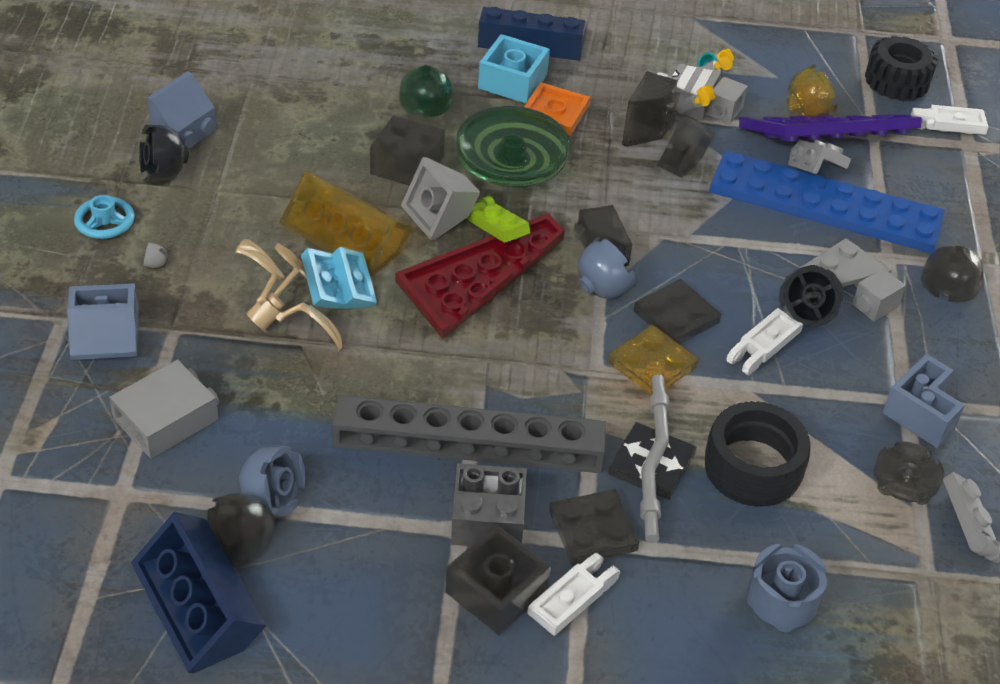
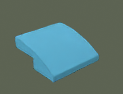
[301,247,377,309]

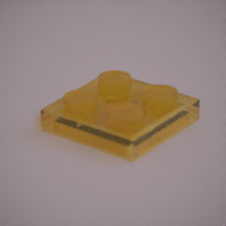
[608,324,698,396]

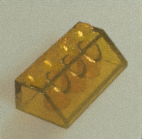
[279,170,413,276]

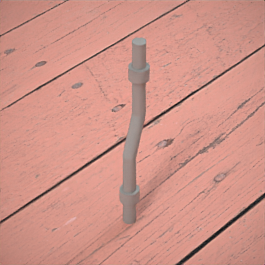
[640,375,670,543]

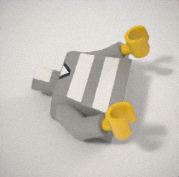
[654,49,734,121]

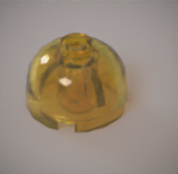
[786,65,838,117]

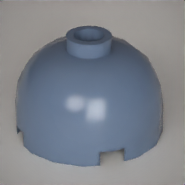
[578,237,637,299]
[239,445,305,517]

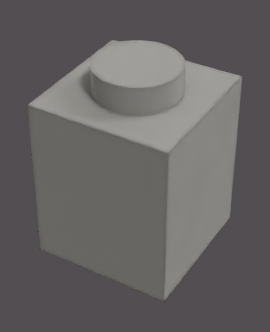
[852,268,906,322]

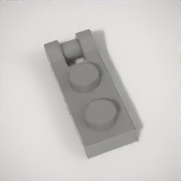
[943,472,1000,563]

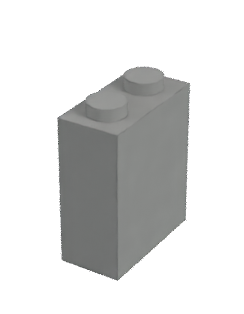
[109,359,219,459]

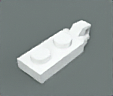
[911,105,989,135]

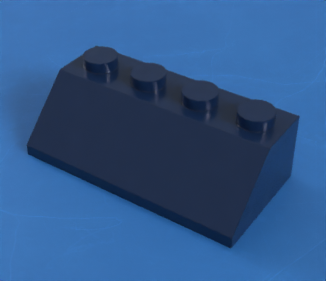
[478,7,586,61]
[131,512,267,674]

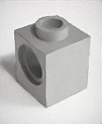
[706,77,748,123]

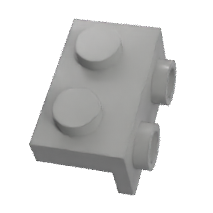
[788,139,851,174]

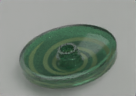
[456,106,569,187]

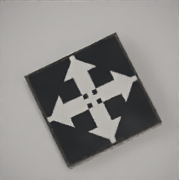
[608,422,697,500]

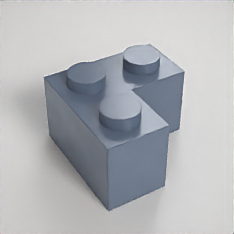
[882,354,965,448]

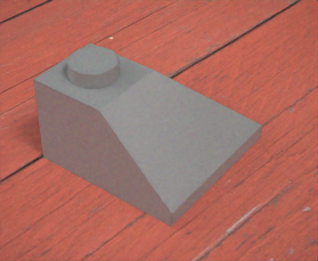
[401,157,480,240]

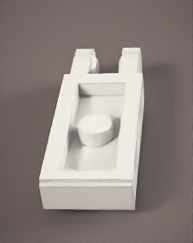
[727,308,803,375]
[527,552,620,636]

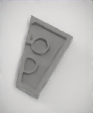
[800,238,891,287]

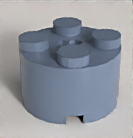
[746,544,827,632]

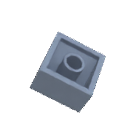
[147,71,217,149]

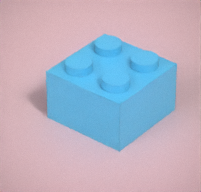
[478,34,550,103]

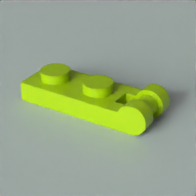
[466,196,530,243]

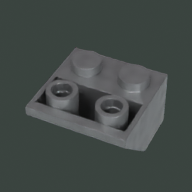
[451,463,527,550]

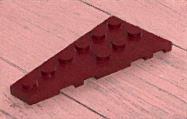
[395,213,565,339]

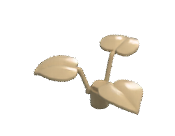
[235,239,342,352]

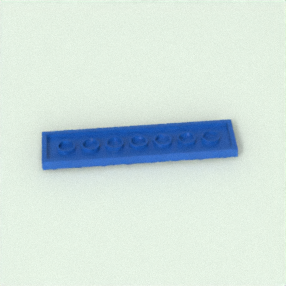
[709,151,945,254]

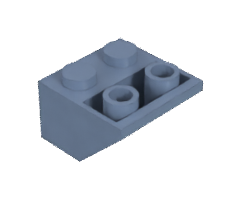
[67,283,139,360]

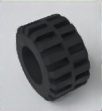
[865,36,937,101]

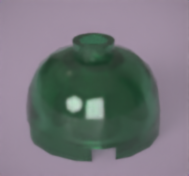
[399,65,453,118]

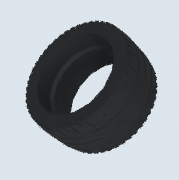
[705,401,810,507]

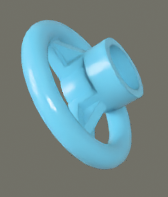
[74,195,135,239]

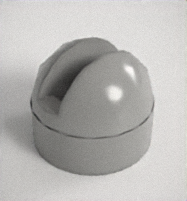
[144,242,168,268]

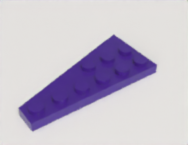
[739,114,922,141]

